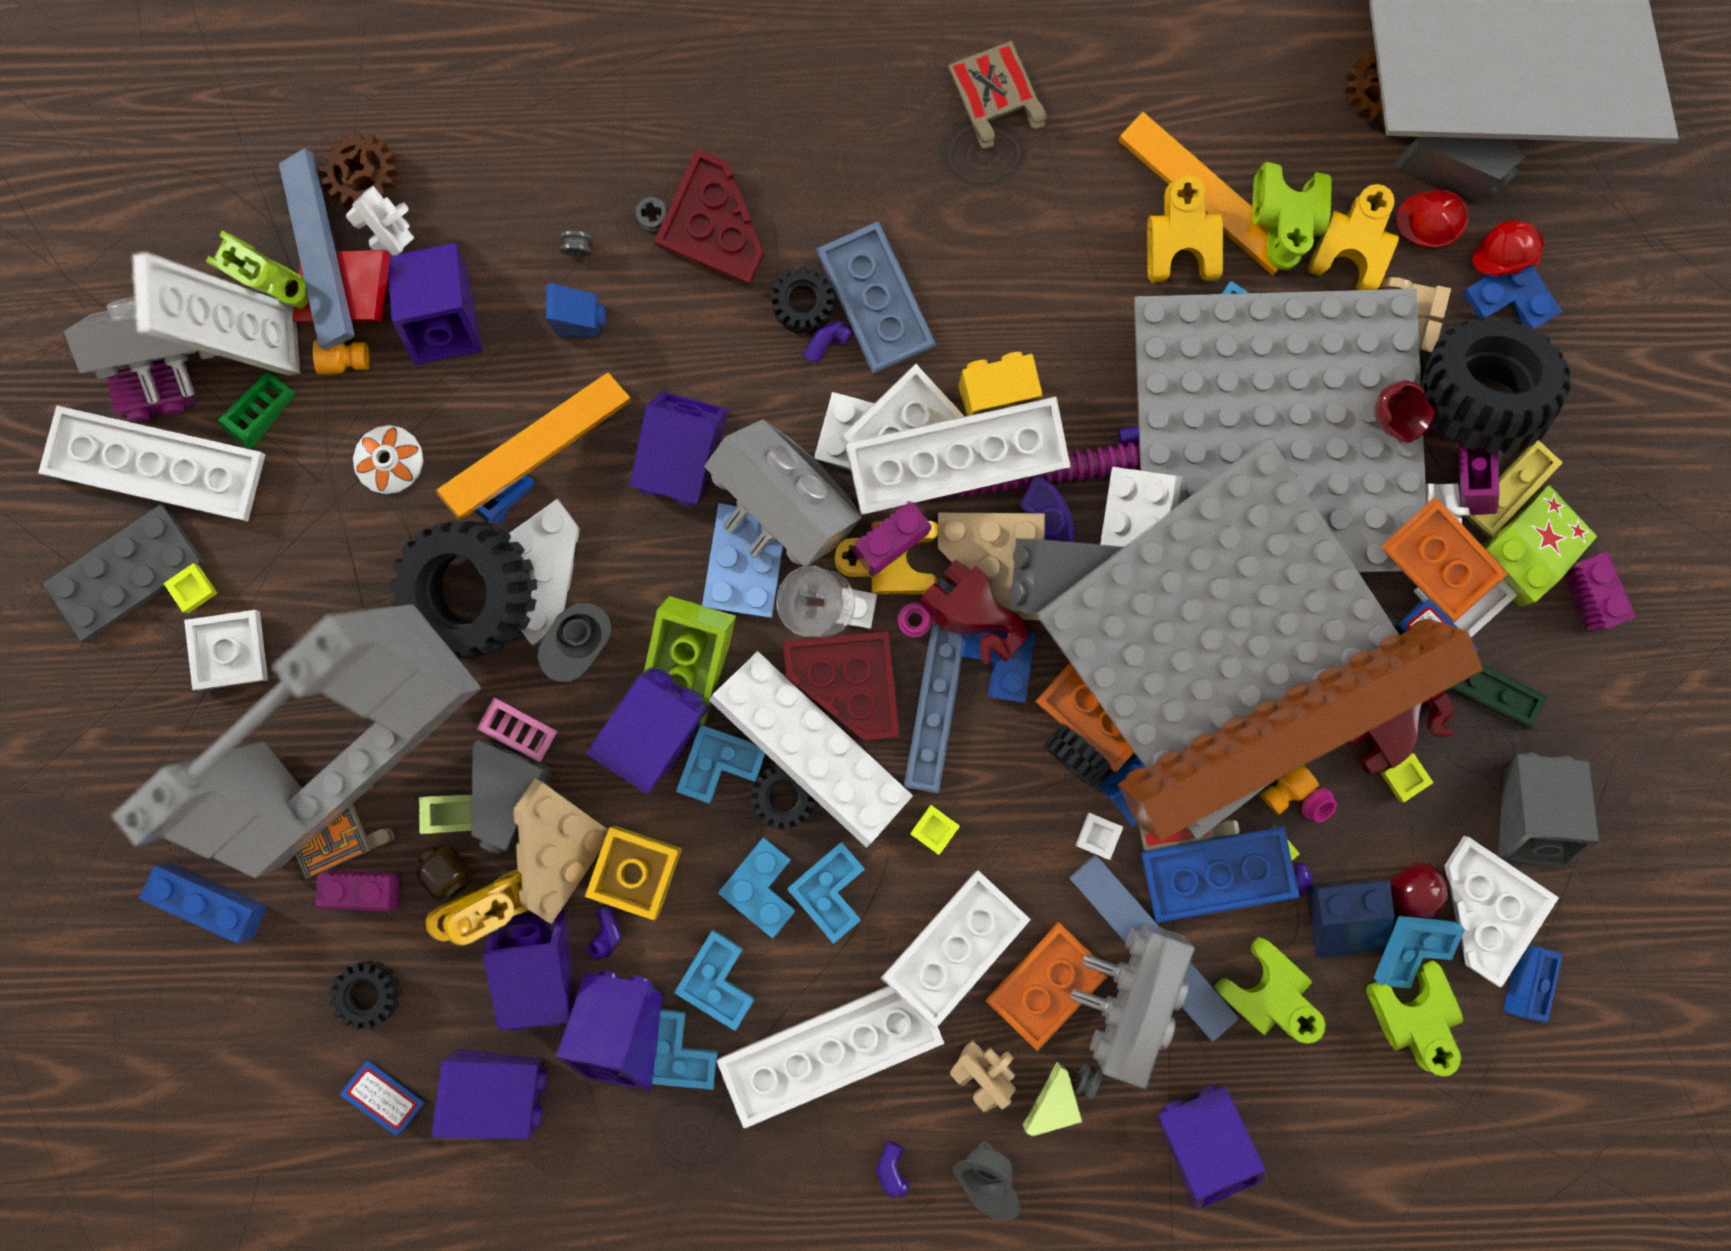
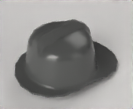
[537,603,611,682]
[953,1141,1021,1221]

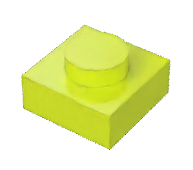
[164,563,218,613]
[1380,753,1433,802]
[910,805,960,855]

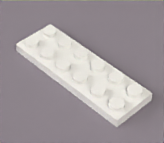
[133,253,300,376]
[845,397,1070,514]
[38,406,265,522]
[709,651,913,848]
[716,986,944,1128]

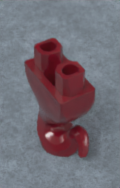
[921,559,1030,665]
[1346,691,1454,774]

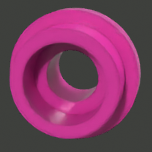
[898,602,933,638]
[1302,788,1337,823]

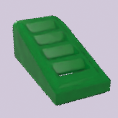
[218,371,295,449]

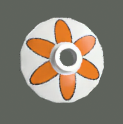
[353,425,424,495]

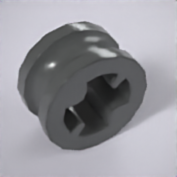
[636,197,667,232]
[560,231,592,257]
[1073,1063,1103,1101]

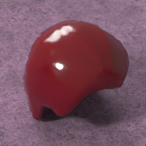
[1374,380,1435,443]
[1390,862,1448,919]

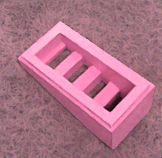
[476,697,558,762]

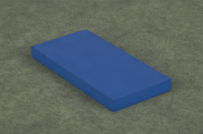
[1141,826,1300,923]

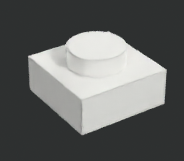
[836,588,877,630]
[1075,813,1123,860]

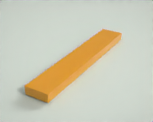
[1118,112,1278,276]
[437,372,630,521]

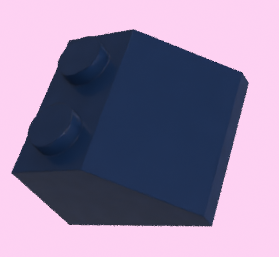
[1307,878,1394,958]

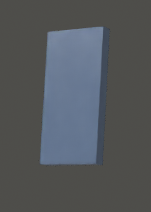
[816,221,936,376]

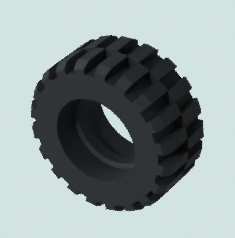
[1421,317,1571,453]
[390,521,537,660]

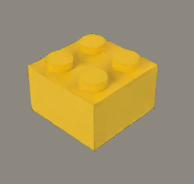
[958,352,1042,416]
[585,826,682,920]

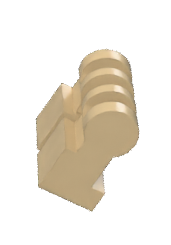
[1380,277,1451,362]

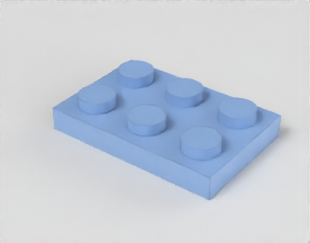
[702,503,784,619]

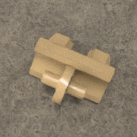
[950,1040,1016,1112]

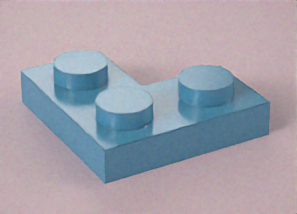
[676,724,766,804]
[718,837,796,939]
[787,841,865,944]
[1374,916,1465,988]
[674,929,755,1031]
[652,1009,718,1090]

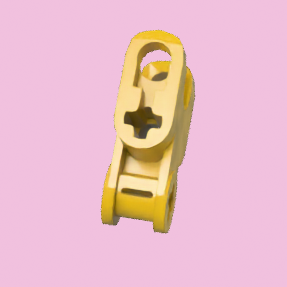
[1147,175,1223,284]
[1307,184,1399,290]
[834,521,939,595]
[426,869,528,945]

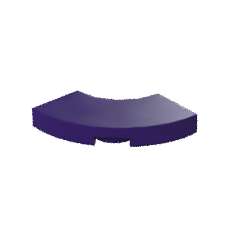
[1019,475,1074,542]

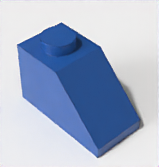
[546,284,606,337]

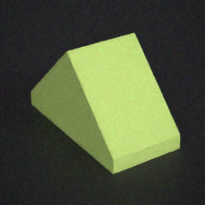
[419,794,472,834]
[1023,1061,1082,1136]

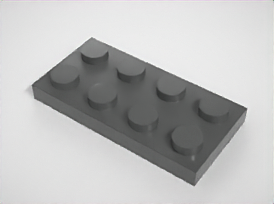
[43,504,205,642]

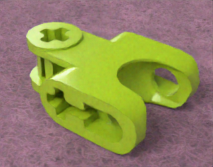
[1252,162,1332,270]
[206,230,309,309]
[1214,937,1325,1044]
[1366,959,1463,1077]

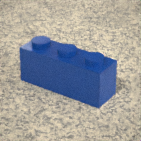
[139,863,268,943]

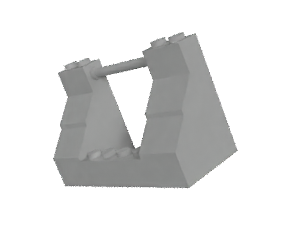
[112,604,481,878]

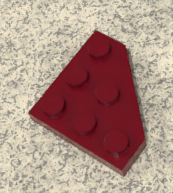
[654,149,764,286]
[783,631,899,741]

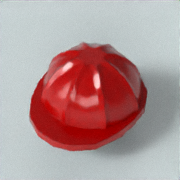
[1396,190,1469,248]
[1472,219,1545,277]

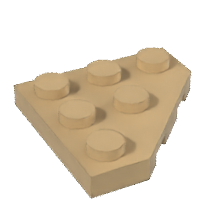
[938,512,1045,620]
[514,778,608,924]

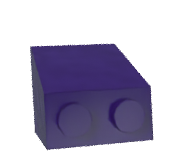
[388,243,483,365]
[630,391,729,506]
[586,667,710,794]
[483,910,575,1030]
[556,970,663,1091]
[432,1049,548,1139]
[1158,1086,1266,1210]

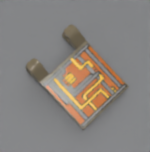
[296,786,395,879]

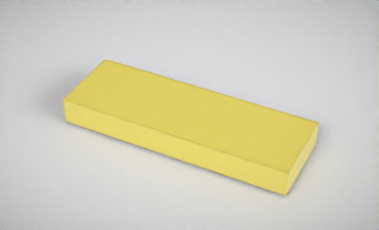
[1465,440,1563,539]

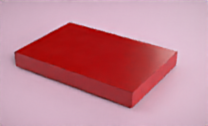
[292,250,391,324]

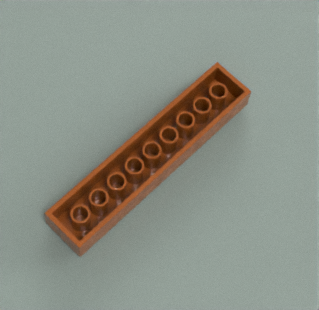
[1118,619,1483,841]

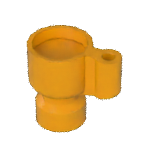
[313,339,370,374]
[1259,765,1319,816]

